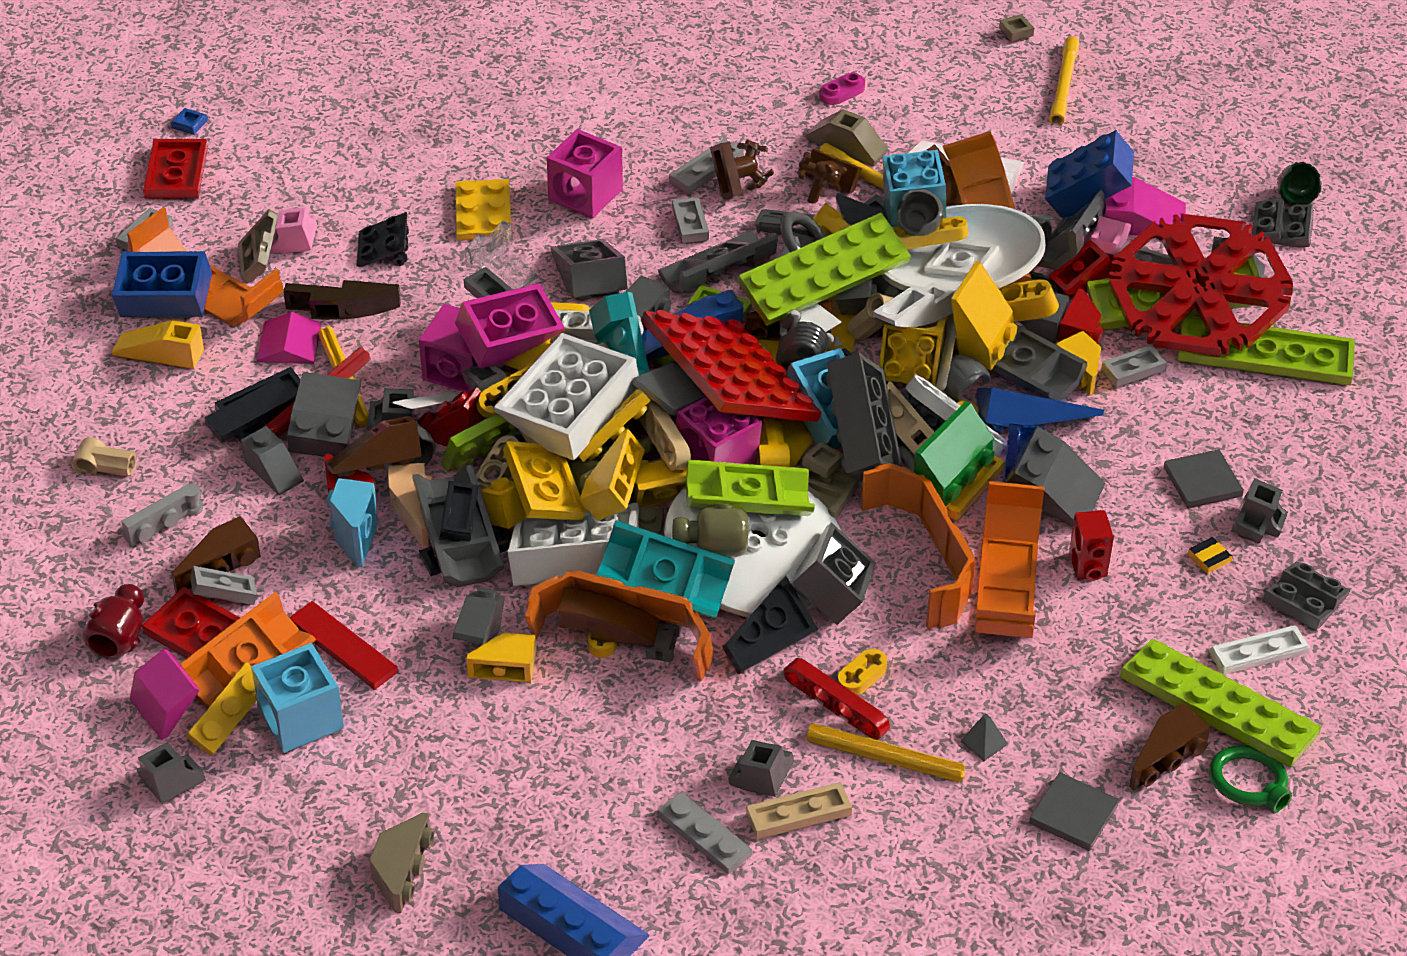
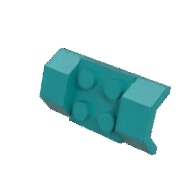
[589,292,649,392]
[596,520,735,619]

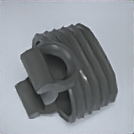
[776,310,834,372]

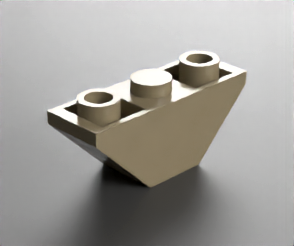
[806,109,888,166]
[370,813,435,913]

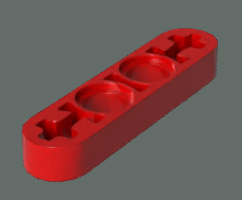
[783,658,890,740]

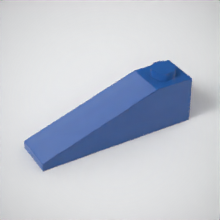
[642,290,744,361]
[976,388,1104,433]

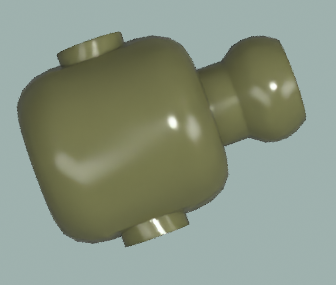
[672,504,749,558]

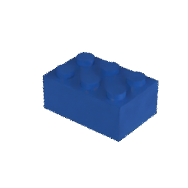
[1045,130,1134,218]
[112,251,212,317]

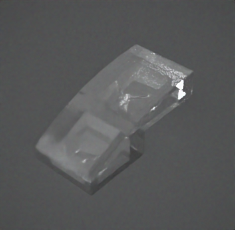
[465,221,513,270]
[479,249,539,290]

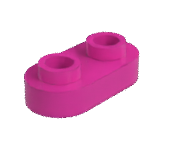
[819,72,865,105]

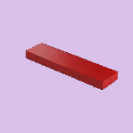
[289,601,398,690]

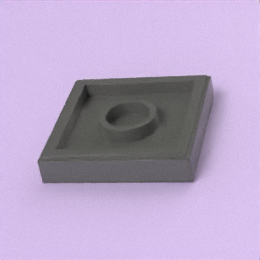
[1164,449,1244,508]
[1029,772,1119,851]

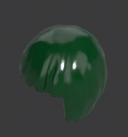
[1277,162,1322,206]

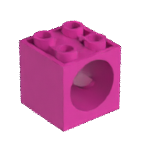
[546,129,623,218]
[419,304,477,393]
[676,397,762,465]

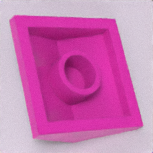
[257,312,321,364]
[130,649,200,740]

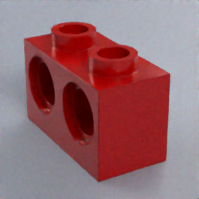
[1069,510,1114,581]

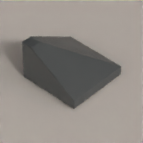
[961,714,1008,761]

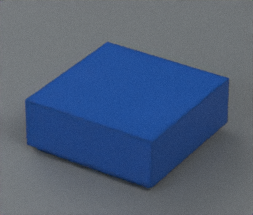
[171,108,208,135]

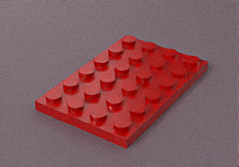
[641,310,822,422]

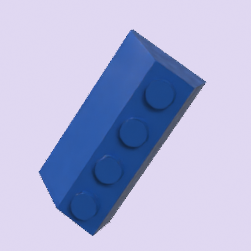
[498,864,649,956]

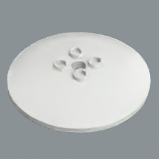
[881,204,1046,293]
[664,488,841,617]

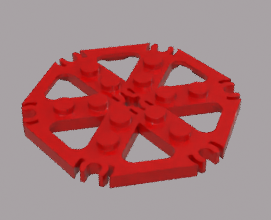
[1108,213,1293,356]

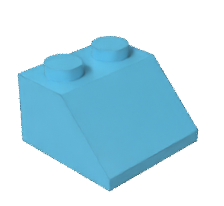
[327,478,379,567]

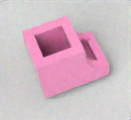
[270,207,317,253]
[1083,216,1131,260]

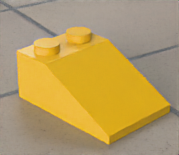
[951,261,1017,370]

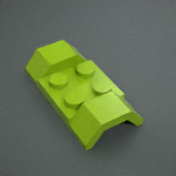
[685,460,815,516]

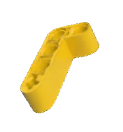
[945,279,1059,350]

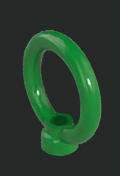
[1209,745,1292,813]

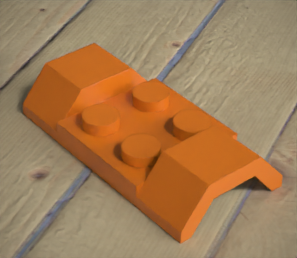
[180,591,316,709]

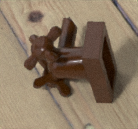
[710,140,774,199]
[797,149,862,203]

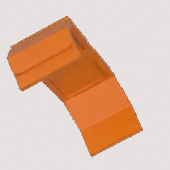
[943,131,1032,284]
[127,207,284,327]
[861,463,975,629]
[975,481,1045,639]
[525,570,714,681]

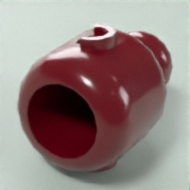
[83,584,144,659]

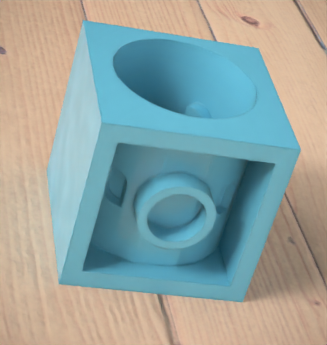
[882,150,946,227]
[251,643,344,753]

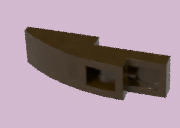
[284,280,401,320]

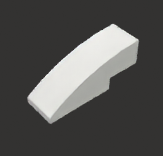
[873,283,954,327]

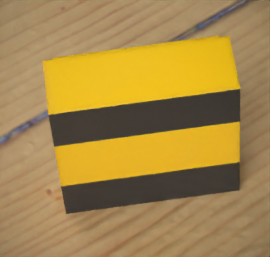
[1188,537,1232,574]

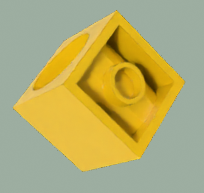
[879,316,948,386]

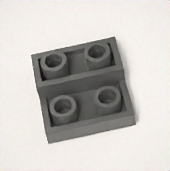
[1252,199,1314,247]
[1262,561,1350,630]

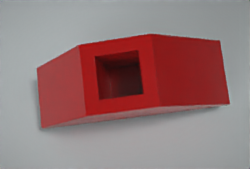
[417,387,484,447]

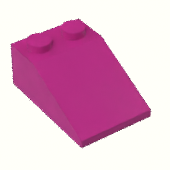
[1103,177,1186,236]
[455,283,565,369]

